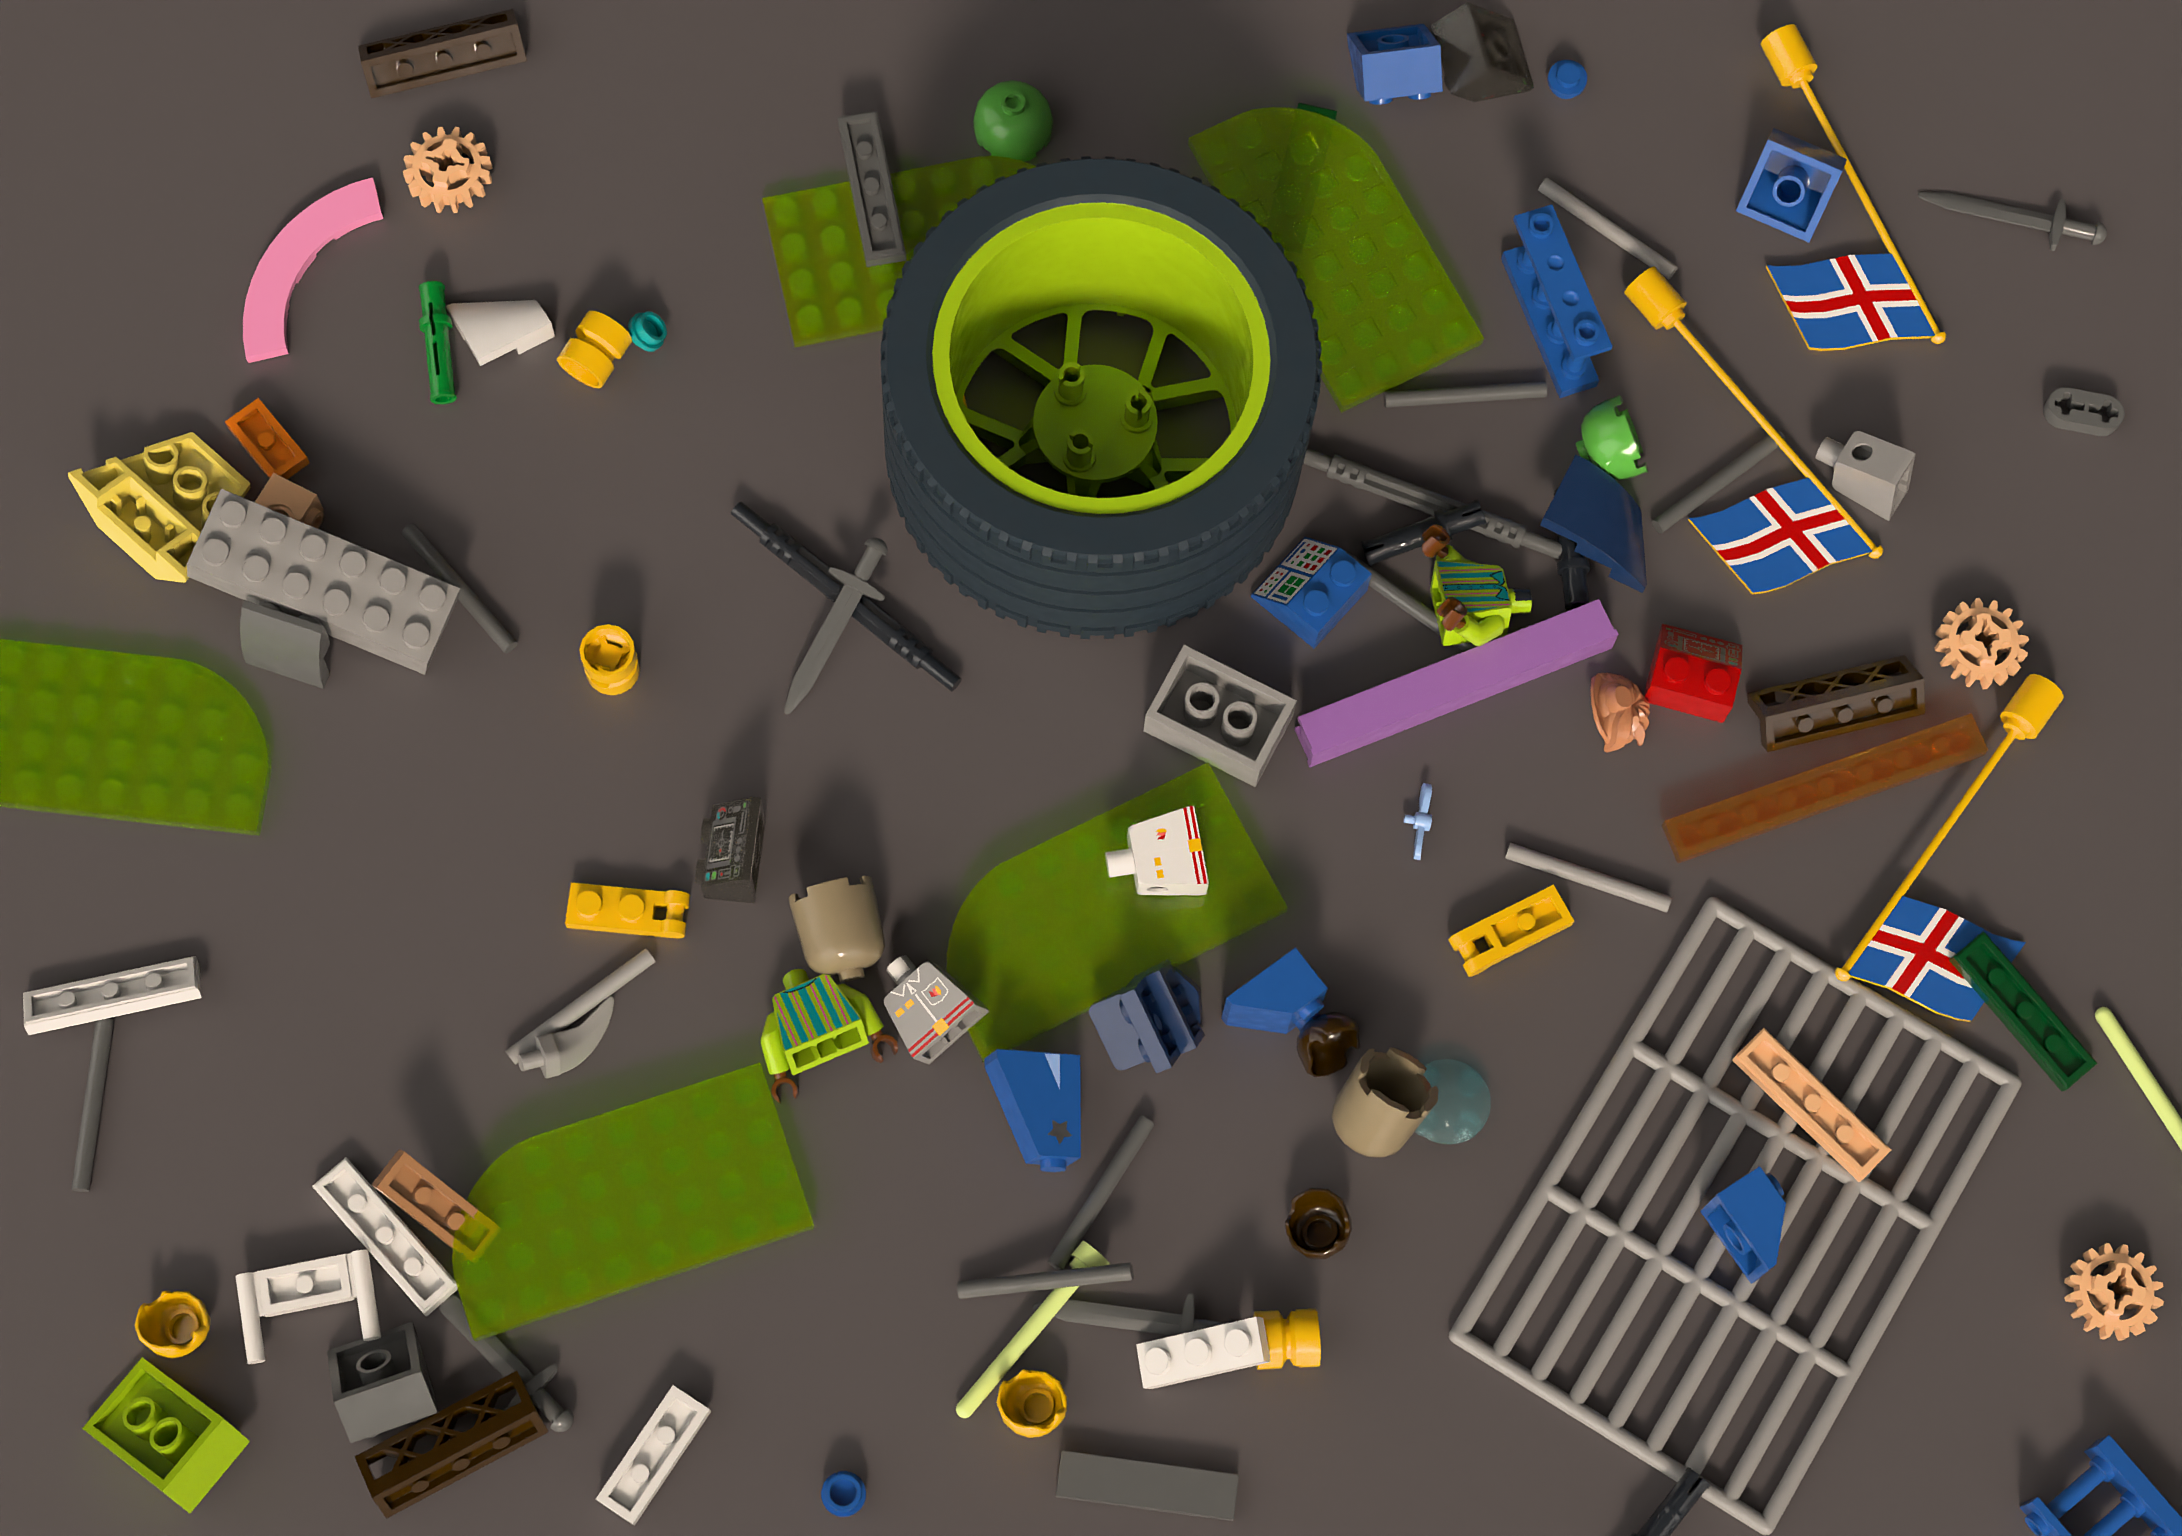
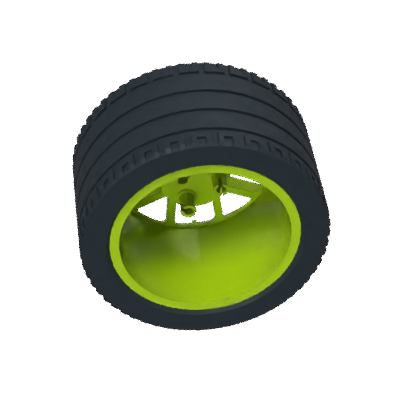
[880,156,1322,639]

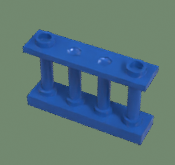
[1501,204,1613,398]
[2020,1435,2182,1536]

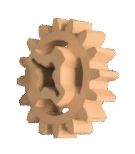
[403,127,493,213]
[1935,598,2029,689]
[2064,1243,2164,1341]

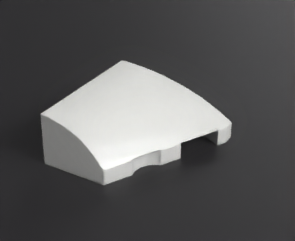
[446,300,555,366]

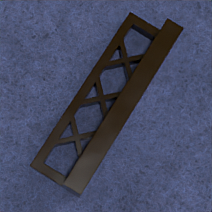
[358,9,527,99]
[1747,655,1925,752]
[354,1370,549,1519]

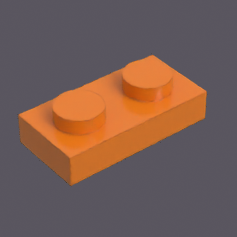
[225,398,310,479]

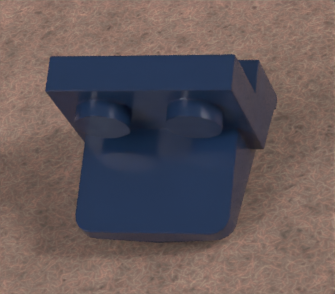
[1089,959,1205,1074]

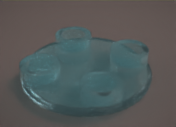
[1415,1059,1491,1145]

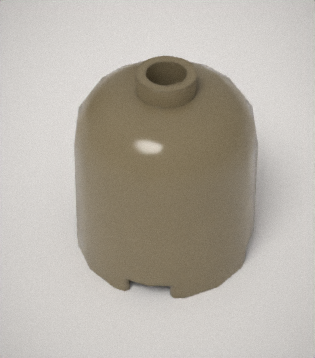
[788,876,885,983]
[1332,1047,1439,1158]

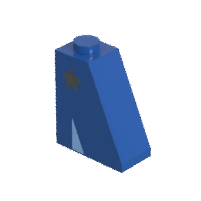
[984,1049,1081,1172]

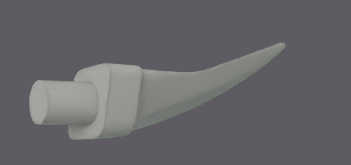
[517,996,614,1079]

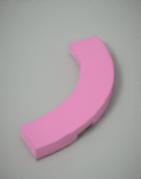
[243,177,383,363]

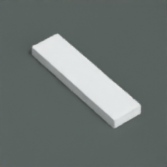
[23,956,202,1035]
[312,1157,460,1317]

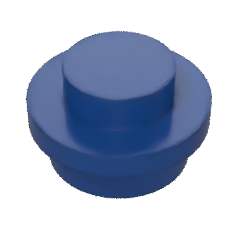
[1547,60,1587,99]
[821,1471,866,1517]

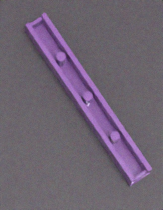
[1295,599,1619,768]

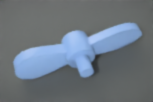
[1403,783,1432,860]

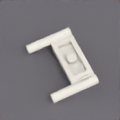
[235,1250,381,1364]

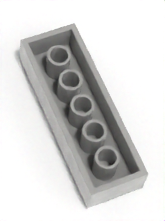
[187,489,460,675]

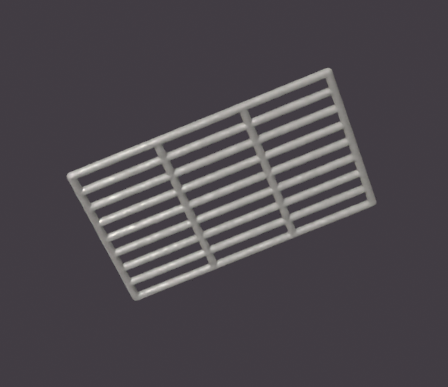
[1449,897,2022,1535]

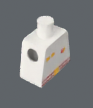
[1105,806,1209,895]

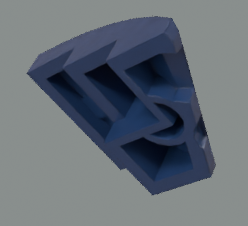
[1540,454,1647,593]

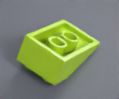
[82,1357,250,1513]

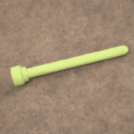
[2095,1007,2182,1151]
[956,1241,1110,1418]

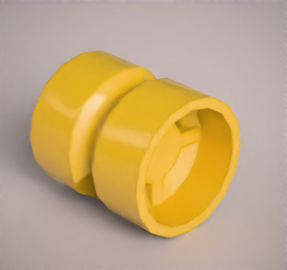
[557,310,632,388]
[579,624,640,695]
[1253,1308,1321,1370]

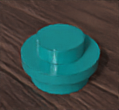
[628,311,667,352]

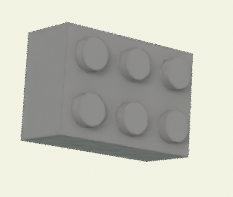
[1143,645,1297,787]

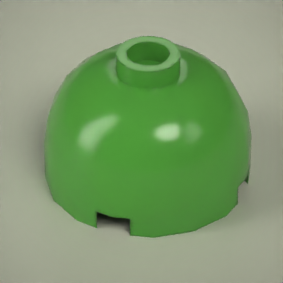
[973,80,1053,164]
[1576,395,1648,480]

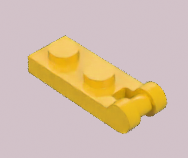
[565,882,690,938]
[1448,884,1574,977]

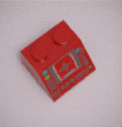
[1644,624,1743,723]

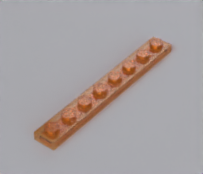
[1661,713,1989,863]

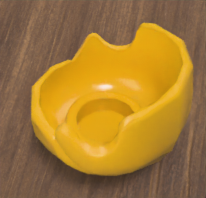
[134,1291,211,1358]
[996,1369,1067,1438]

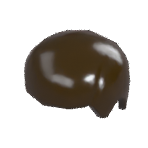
[1296,1012,1360,1077]
[1285,1188,1352,1259]

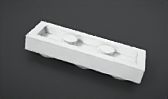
[1136,1317,1271,1389]
[596,1385,711,1526]

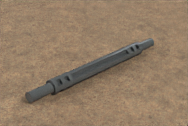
[1303,448,1562,559]

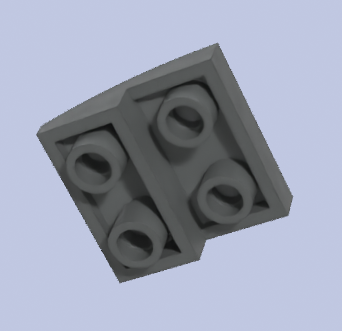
[240,600,330,689]

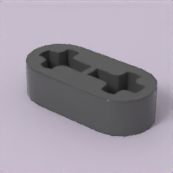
[2043,387,2125,436]

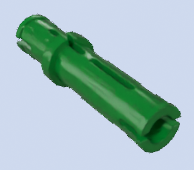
[418,281,457,404]

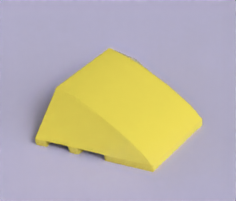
[68,432,251,583]

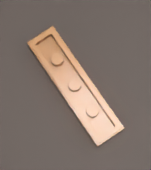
[1732,1028,1891,1182]

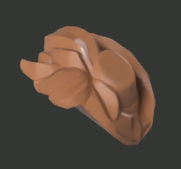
[1590,673,1650,753]

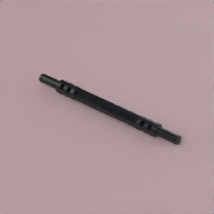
[731,502,962,692]

